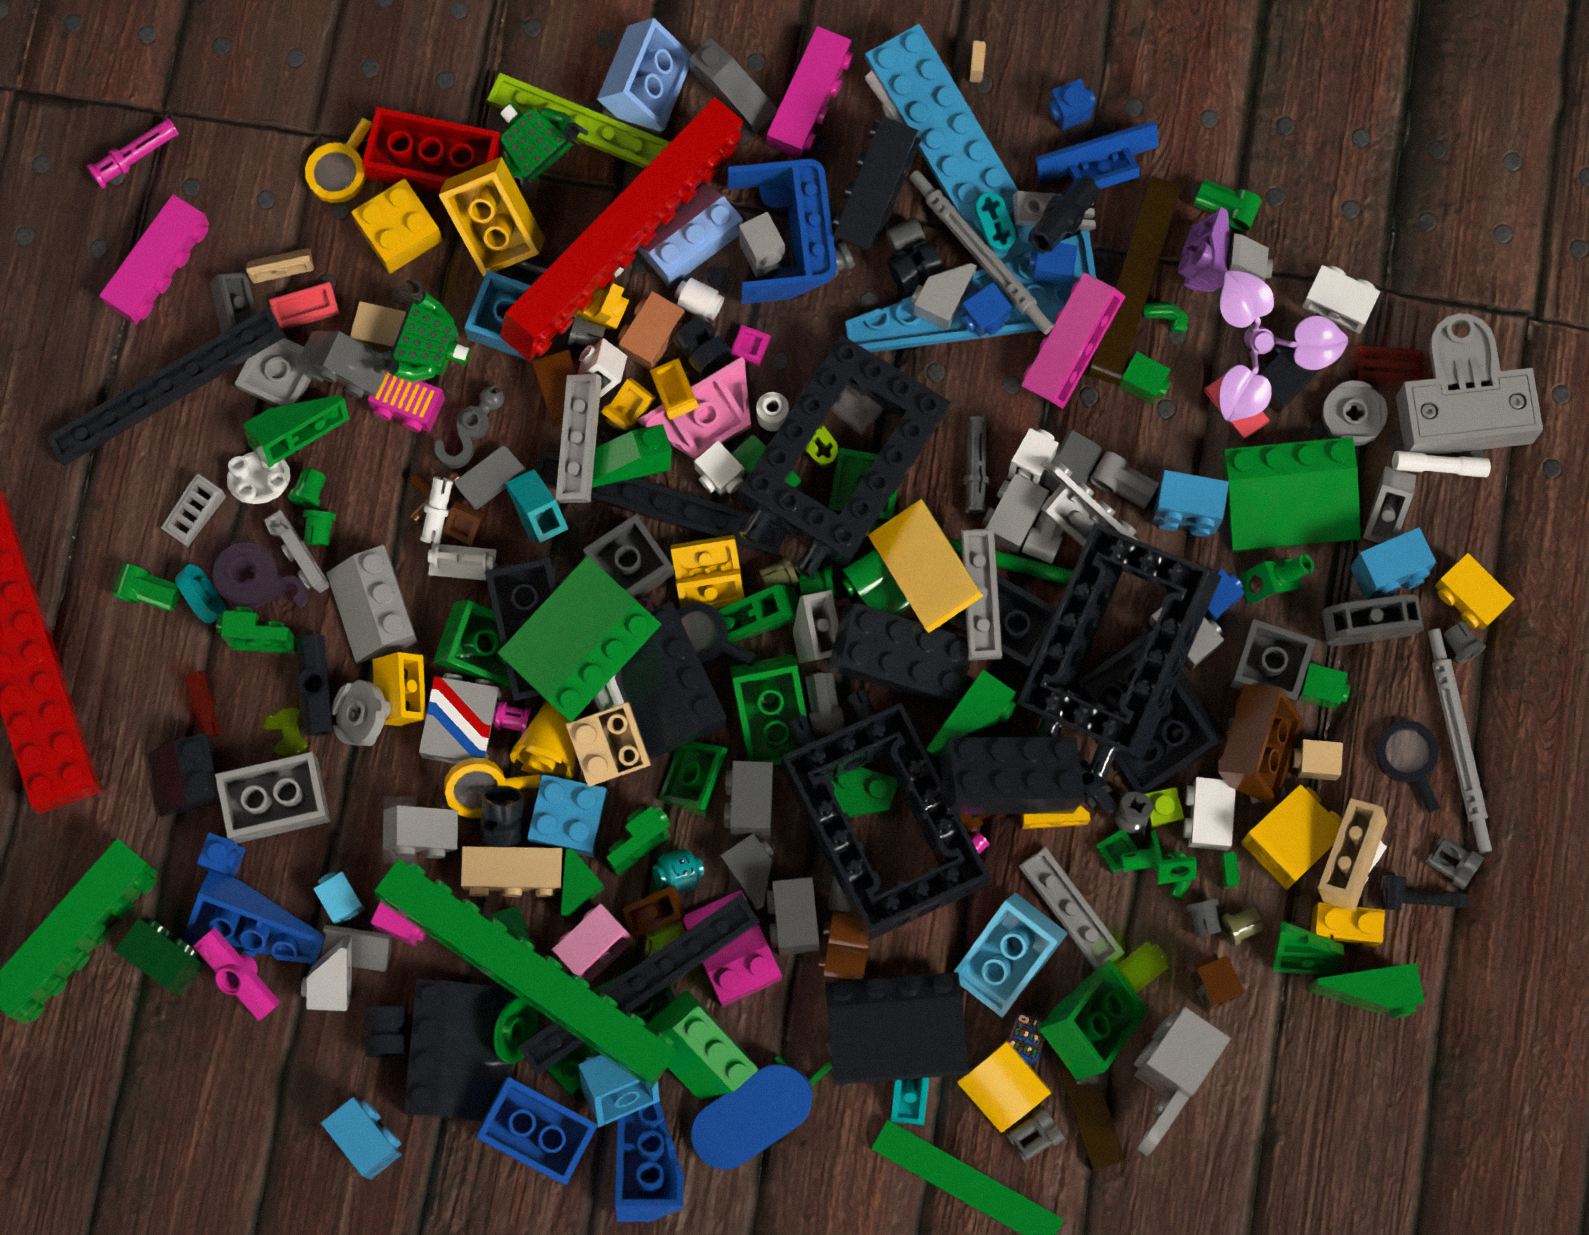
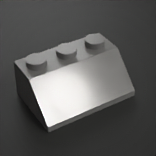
[327,545,418,664]

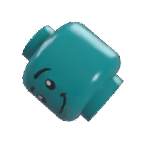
[653,849,704,894]

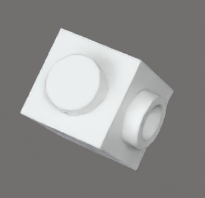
[578,338,627,397]
[694,441,745,497]

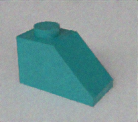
[891,1077,930,1125]

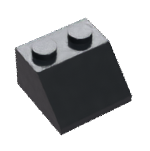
[148,733,221,817]

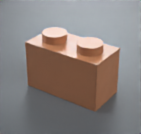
[617,291,686,370]

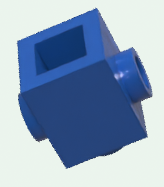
[1048,79,1096,131]
[960,282,1012,338]

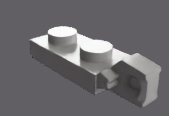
[264,510,330,593]

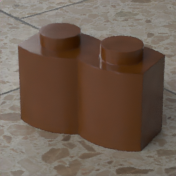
[818,910,870,982]

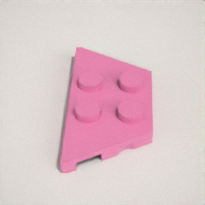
[637,357,751,460]

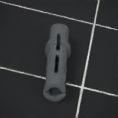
[963,416,989,515]

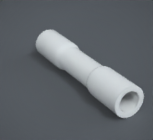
[1392,451,1491,477]

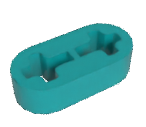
[974,192,1016,253]
[175,564,226,624]

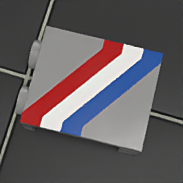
[419,673,501,764]

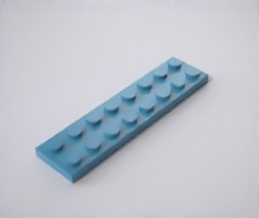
[864,24,1034,264]

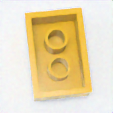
[439,157,545,277]

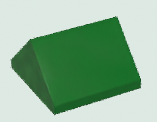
[658,742,729,818]

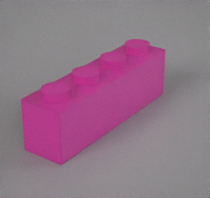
[767,26,855,160]
[99,194,209,325]
[1021,273,1126,409]

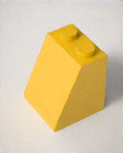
[1240,784,1342,890]

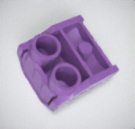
[1178,207,1230,292]

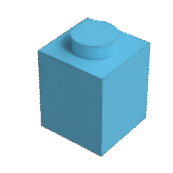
[313,871,366,926]

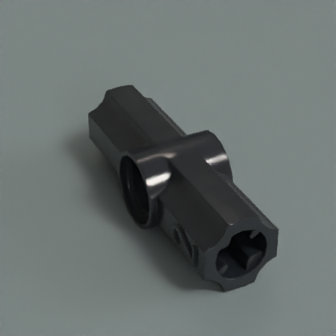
[1028,175,1100,254]
[296,634,333,736]

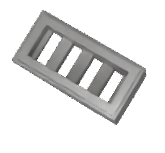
[161,473,226,548]

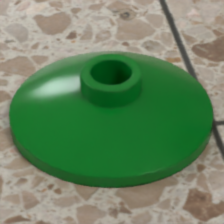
[494,997,538,1064]

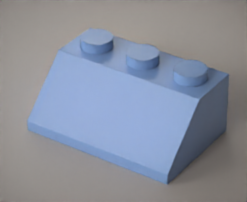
[597,18,692,131]
[637,183,743,288]

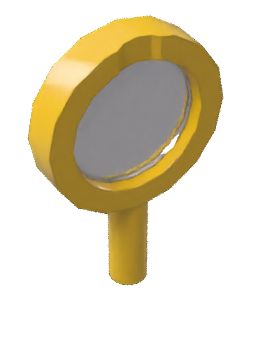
[305,118,372,203]
[444,757,541,818]

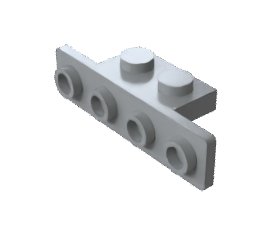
[1040,459,1137,547]

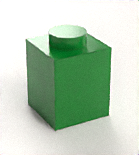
[1119,351,1172,405]
[1298,663,1351,710]

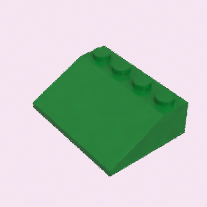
[1220,437,1361,552]
[497,555,662,722]

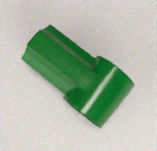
[1193,179,1262,231]
[111,563,180,612]

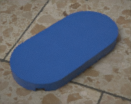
[691,1064,813,1169]

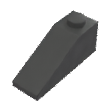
[689,37,778,134]

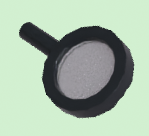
[676,602,756,666]
[1375,720,1440,813]

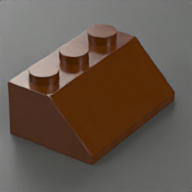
[1218,684,1302,806]

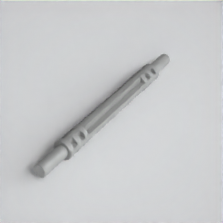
[909,170,1054,335]
[1428,629,1492,853]

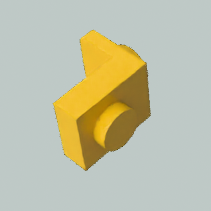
[601,378,656,431]

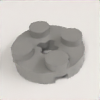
[1321,381,1388,446]
[332,680,391,746]

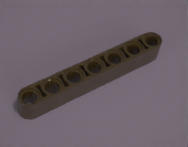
[1088,176,1182,386]

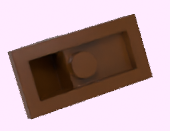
[622,885,686,939]

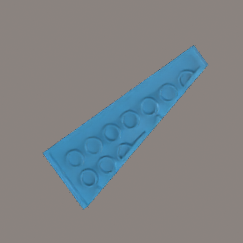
[845,230,1096,352]

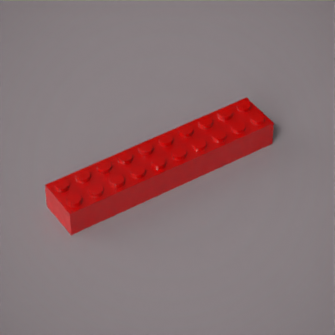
[500,97,744,362]
[0,488,102,814]

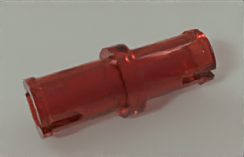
[185,671,222,738]

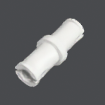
[420,477,453,544]

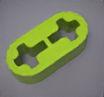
[806,426,838,468]

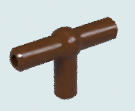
[409,471,460,524]

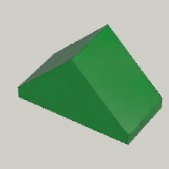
[561,849,605,919]

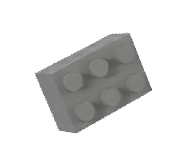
[215,752,331,844]

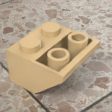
[566,702,651,787]

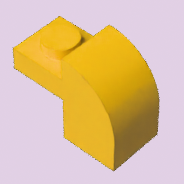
[573,283,629,330]

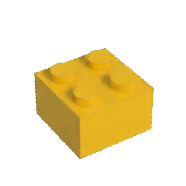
[351,178,443,274]

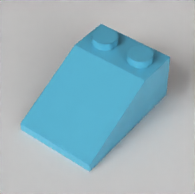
[954,893,1068,1018]

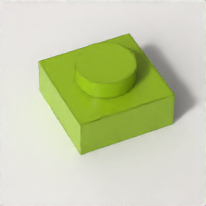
[1145,787,1184,828]

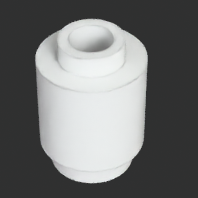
[674,278,724,320]
[756,392,789,431]

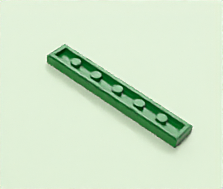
[871,1120,1064,1235]

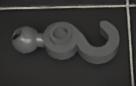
[435,385,505,469]

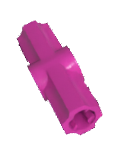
[193,927,281,1021]

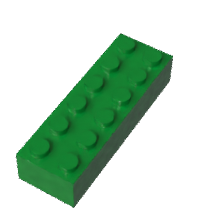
[0,838,159,1025]

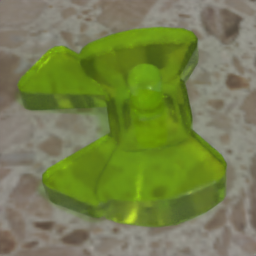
[263,708,308,755]

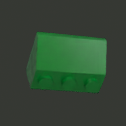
[644,989,759,1100]

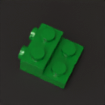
[217,607,297,654]
[606,804,671,877]

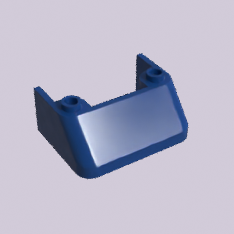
[727,159,837,304]

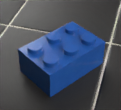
[473,1077,598,1185]

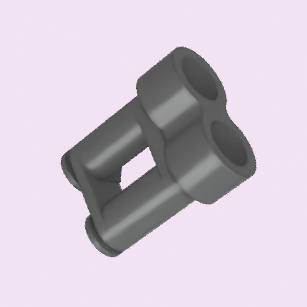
[1425,836,1484,890]
[1006,1105,1066,1162]

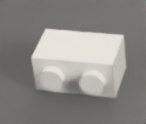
[1302,265,1380,334]
[1008,428,1059,486]
[1183,777,1235,851]

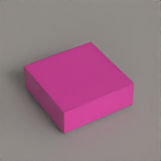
[730,324,771,367]

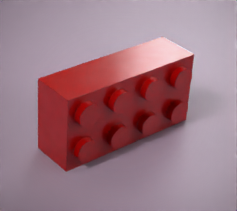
[361,107,503,193]

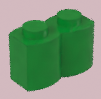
[840,550,910,616]

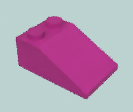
[683,889,782,1007]

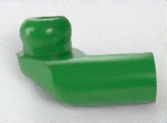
[1144,302,1190,334]
[1164,850,1192,900]

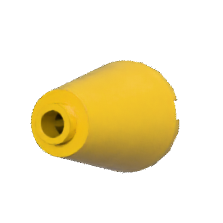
[510,700,582,780]

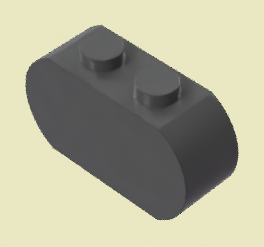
[1321,594,1424,646]

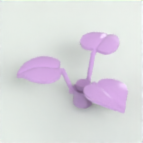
[1219,270,1348,422]

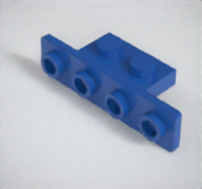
[1036,121,1159,189]

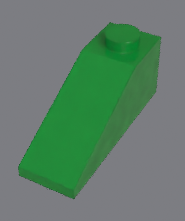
[243,395,350,467]
[592,424,672,488]
[695,584,799,651]

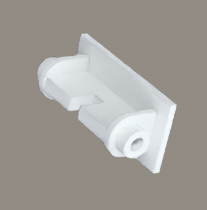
[428,543,497,581]

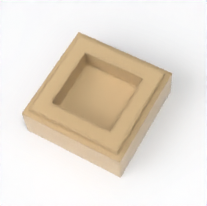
[969,41,986,83]

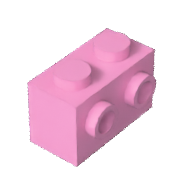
[552,903,635,984]

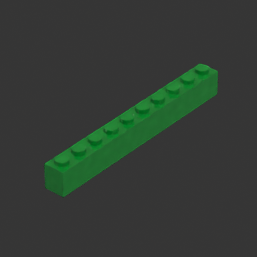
[374,859,675,1089]

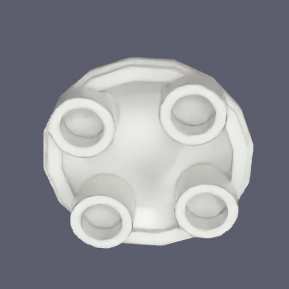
[227,452,291,504]

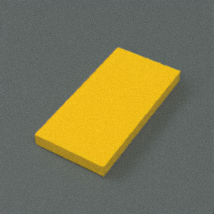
[868,499,983,633]

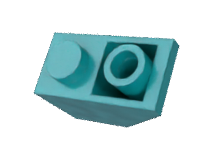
[504,469,568,543]

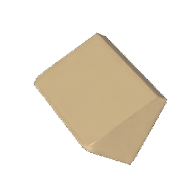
[246,248,314,284]

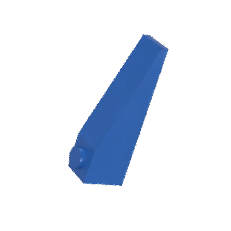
[182,869,326,964]
[615,1102,684,1222]

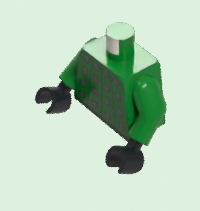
[499,103,588,192]
[373,279,471,383]

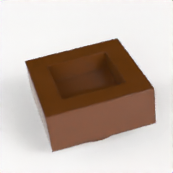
[442,501,485,546]

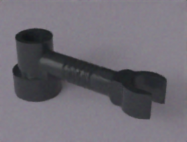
[1379,875,1468,910]

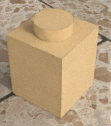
[1292,739,1343,781]

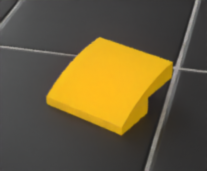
[671,535,745,608]
[957,1040,1051,1133]

